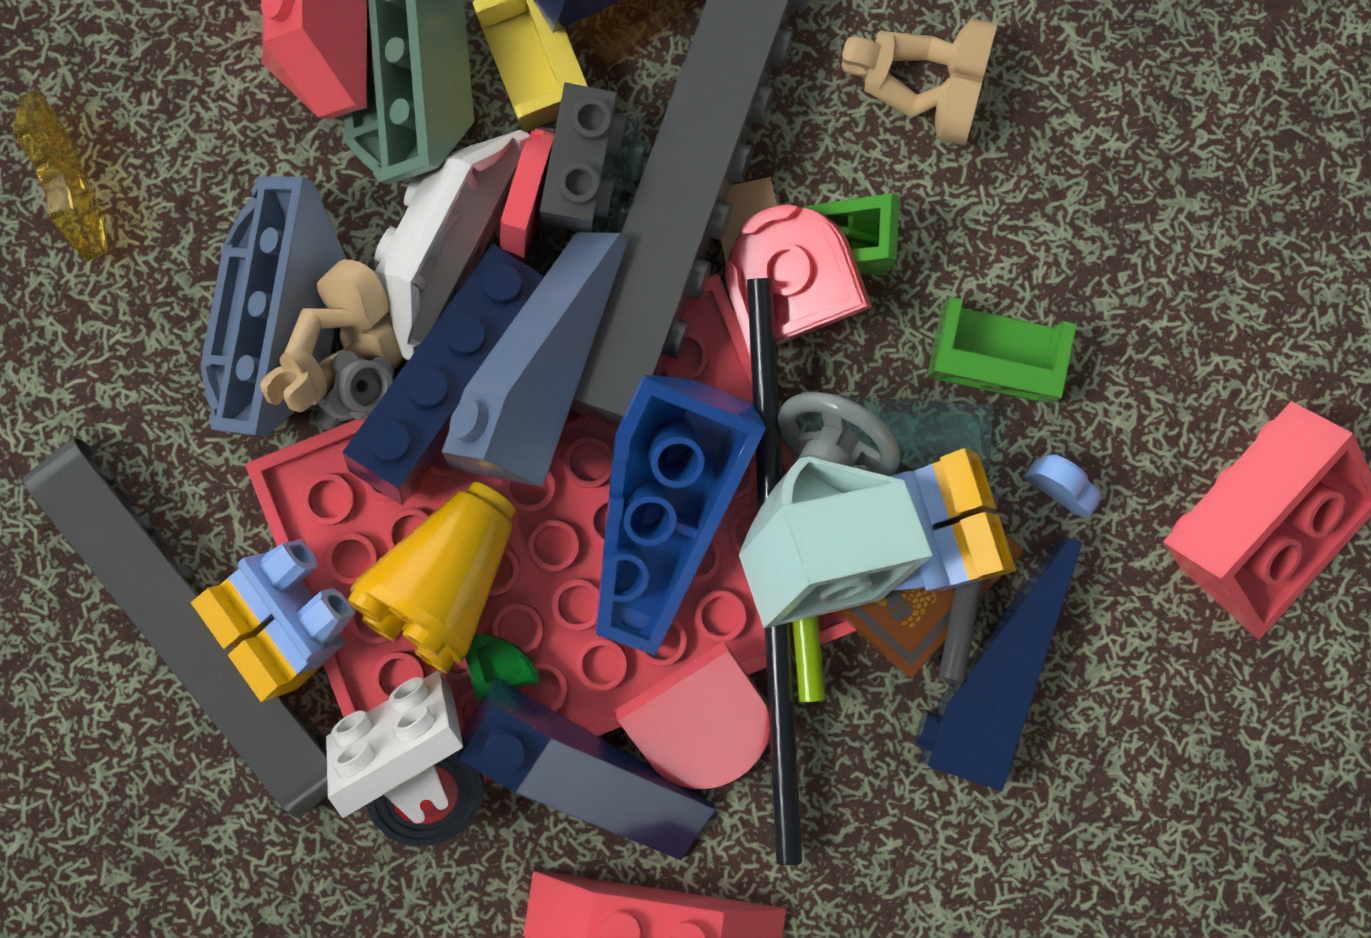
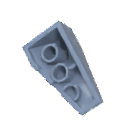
[442,232,629,487]

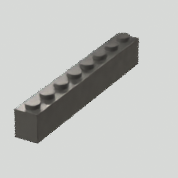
[570,0,809,426]

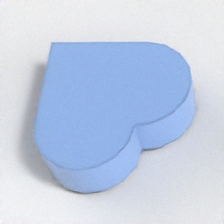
[1023,455,1102,518]

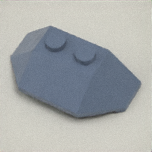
[201,176,347,437]

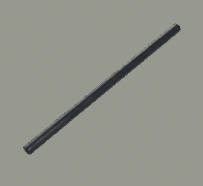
[747,278,802,866]

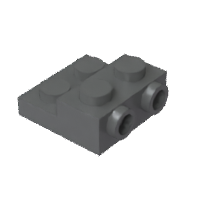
[540,82,627,242]

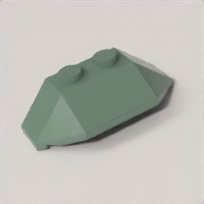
[343,0,474,185]

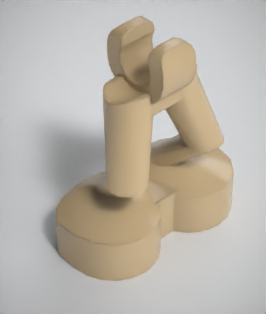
[841,18,997,146]
[260,259,405,412]

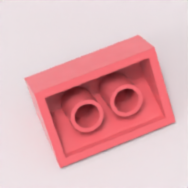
[1163,401,1371,640]

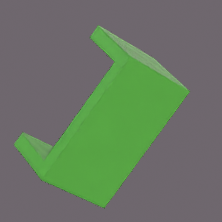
[927,297,1076,404]

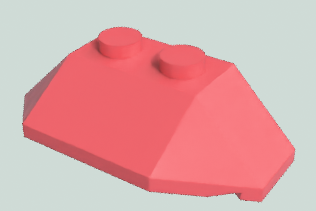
[261,0,367,120]
[523,870,786,938]

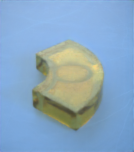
[13,89,108,261]

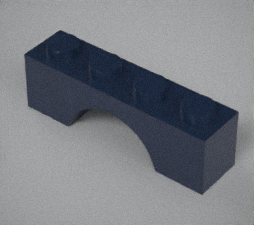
[342,244,545,506]

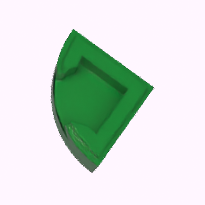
[465,634,542,700]

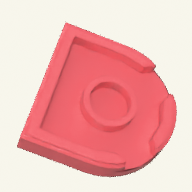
[500,128,555,265]
[725,205,872,353]
[615,641,770,789]

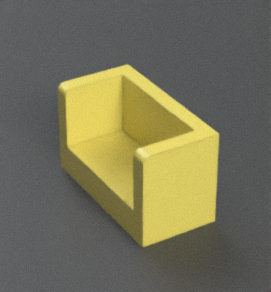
[472,0,588,132]

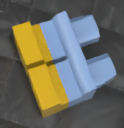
[891,448,1016,591]
[190,539,355,703]

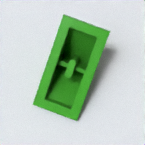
[802,193,900,276]

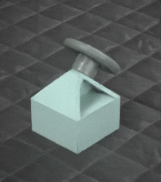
[739,392,933,628]

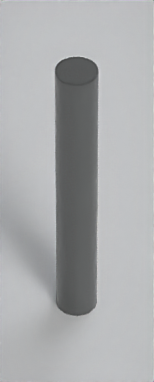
[938,491,999,684]

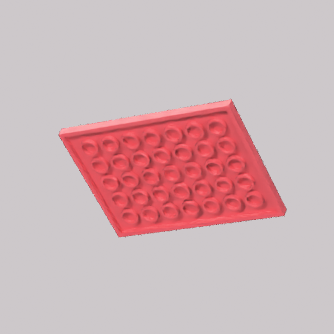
[245,274,857,783]

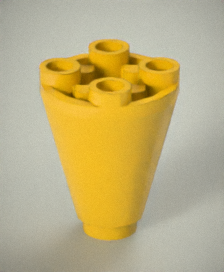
[347,482,516,674]

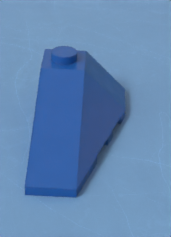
[595,374,767,656]

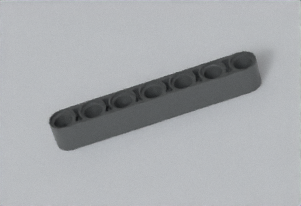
[23,436,328,818]

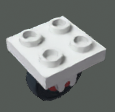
[326,670,484,846]

